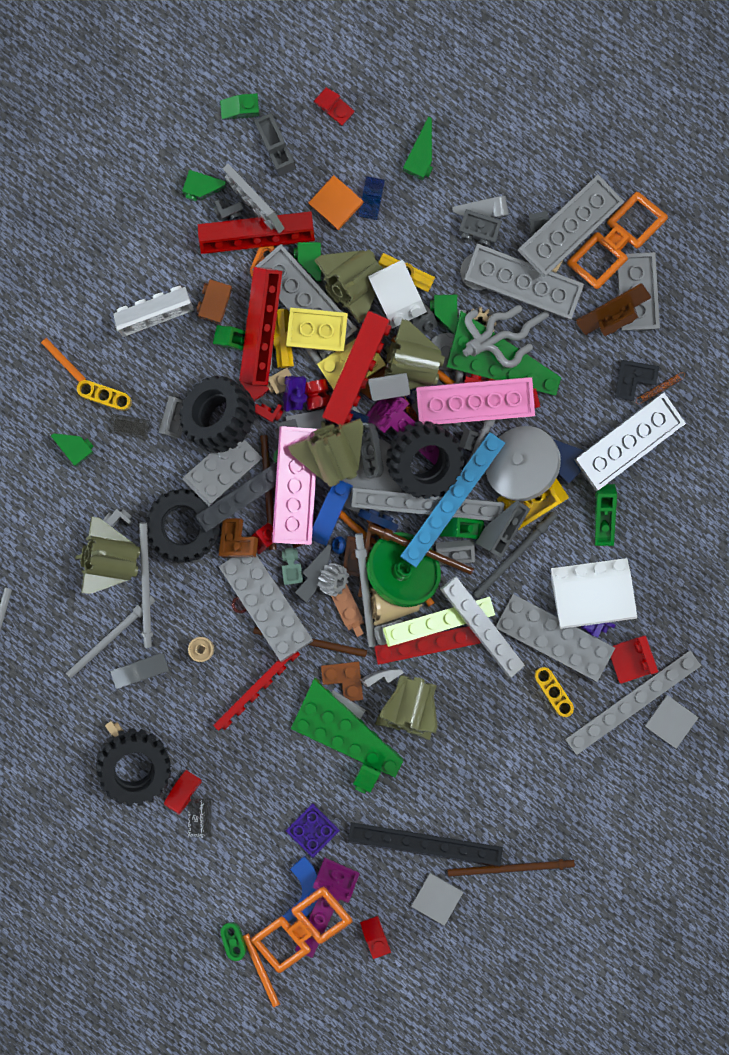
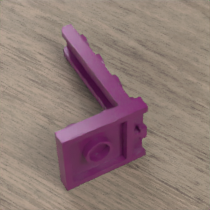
[366,397,439,465]
[295,858,360,958]

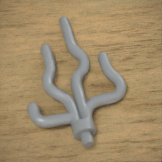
[463,305,550,368]

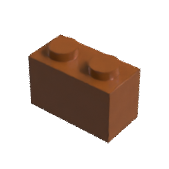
[196,279,232,324]

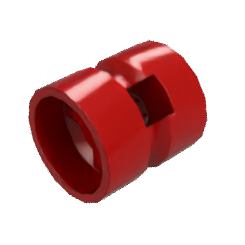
[305,379,330,411]

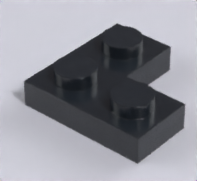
[615,360,659,401]

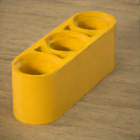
[77,380,132,411]
[534,667,574,717]

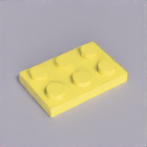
[286,308,348,352]
[317,339,386,390]

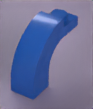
[312,480,353,546]
[281,855,318,923]

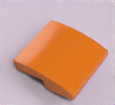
[308,175,364,230]

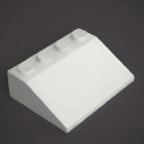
[113,286,194,337]
[551,558,637,629]

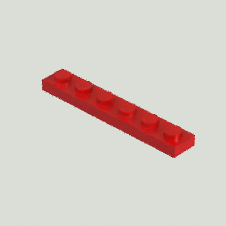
[374,626,481,665]
[213,652,300,731]

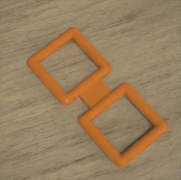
[567,192,668,289]
[251,887,352,973]

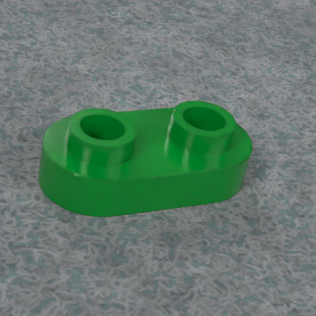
[220,922,247,961]

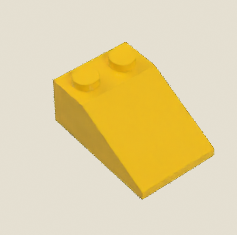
[497,478,569,530]

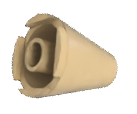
[369,587,422,626]

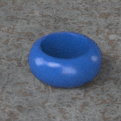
[332,536,346,554]

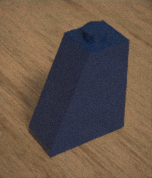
[553,439,585,485]

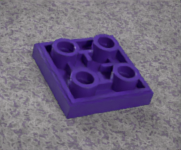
[286,803,340,858]

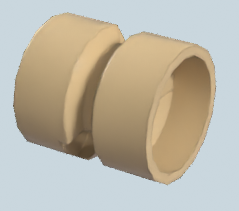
[188,637,214,662]

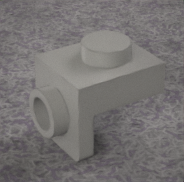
[103,509,133,527]

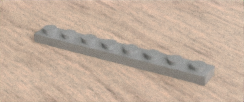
[350,487,504,521]
[565,650,701,755]

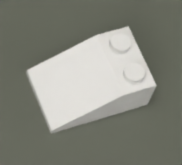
[368,260,427,328]

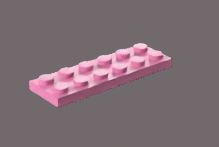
[416,377,535,424]
[272,426,317,545]

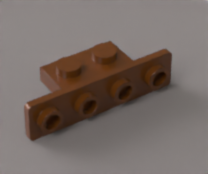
[576,283,651,336]
[343,521,375,597]

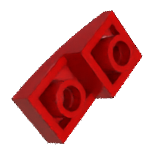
[164,770,202,815]

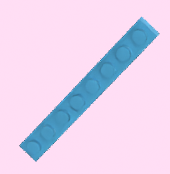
[400,432,505,568]

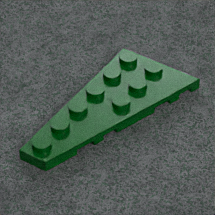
[446,311,561,396]
[291,677,404,778]

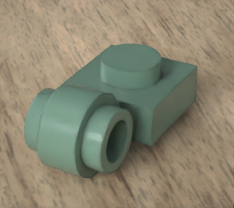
[282,547,303,585]

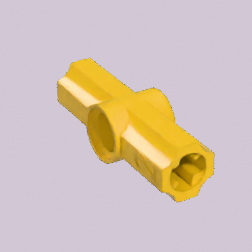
[378,253,435,292]
[274,309,294,368]

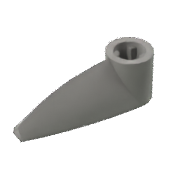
[452,196,509,218]

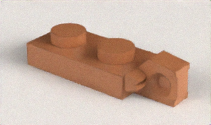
[331,584,364,637]

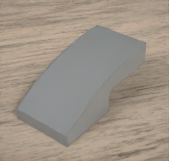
[360,668,404,687]

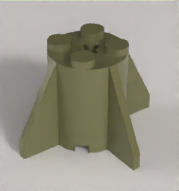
[314,249,384,323]
[384,319,445,390]
[288,418,364,486]
[75,517,140,594]
[375,675,438,740]

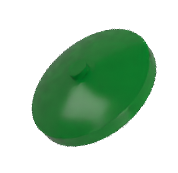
[366,532,441,607]

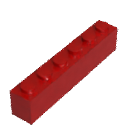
[198,211,315,254]
[239,267,283,386]
[322,311,392,425]

